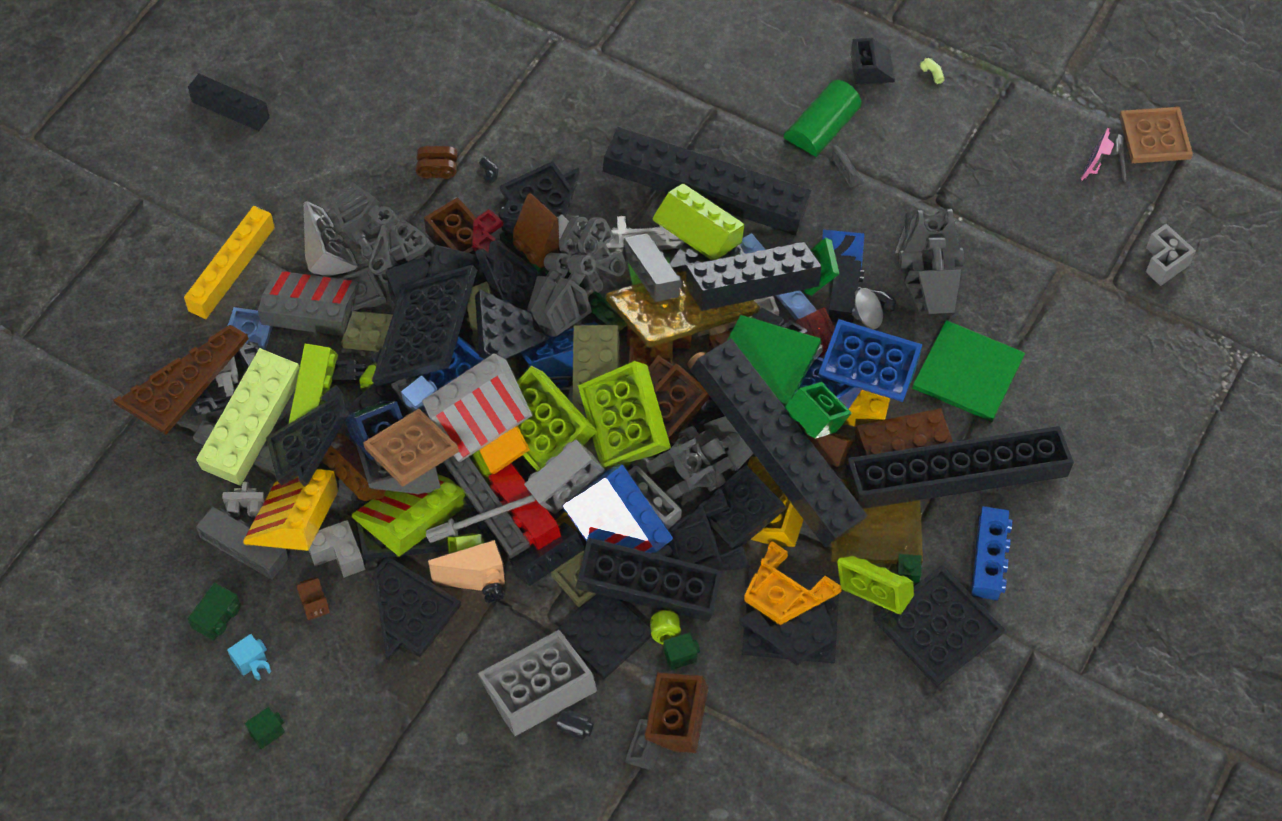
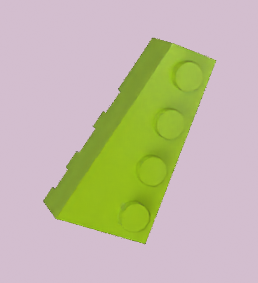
[289,343,338,424]

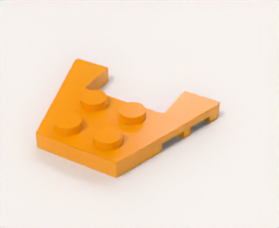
[744,541,841,625]

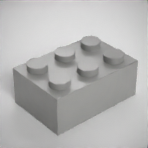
[524,440,606,515]

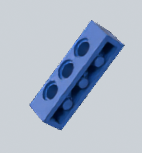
[971,506,1012,600]

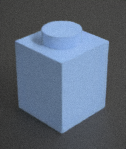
[401,376,437,412]

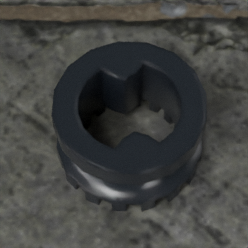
[482,583,505,603]

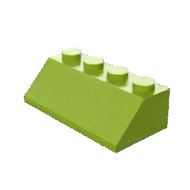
[653,183,744,261]

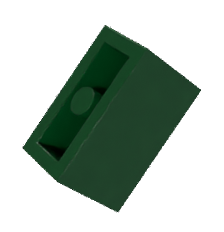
[188,583,241,641]

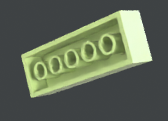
[196,348,300,486]

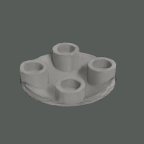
[852,288,883,329]

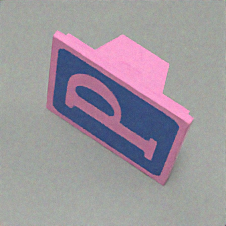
[1081,128,1114,180]

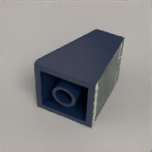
[345,400,403,460]

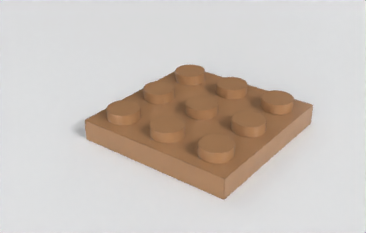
[1119,107,1193,163]
[363,409,459,487]

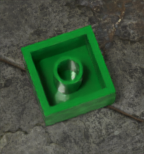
[785,382,852,439]

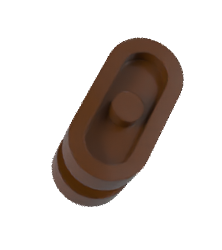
[416,146,458,179]

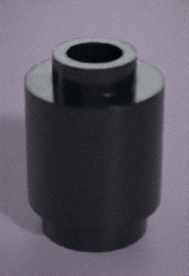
[557,710,594,740]

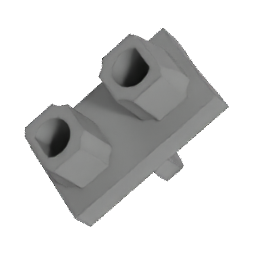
[222,482,265,517]

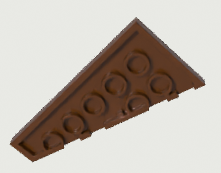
[113,325,249,435]

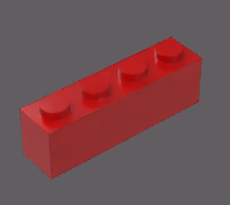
[488,463,561,550]

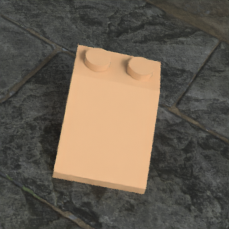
[428,541,505,591]

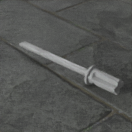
[426,495,535,543]

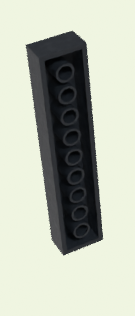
[602,127,811,235]
[690,338,868,548]
[844,426,1074,509]

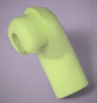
[920,58,944,84]

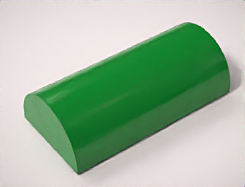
[783,80,862,157]

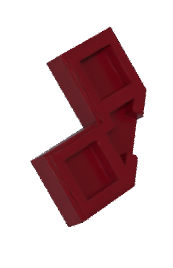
[472,209,503,253]

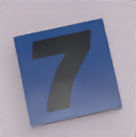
[822,230,864,270]

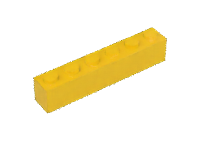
[184,206,275,319]

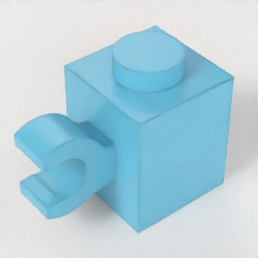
[227,634,271,680]

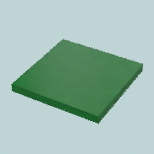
[727,315,821,407]
[912,320,1025,422]

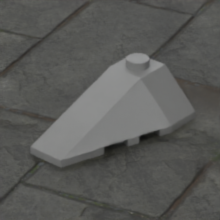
[304,201,357,277]

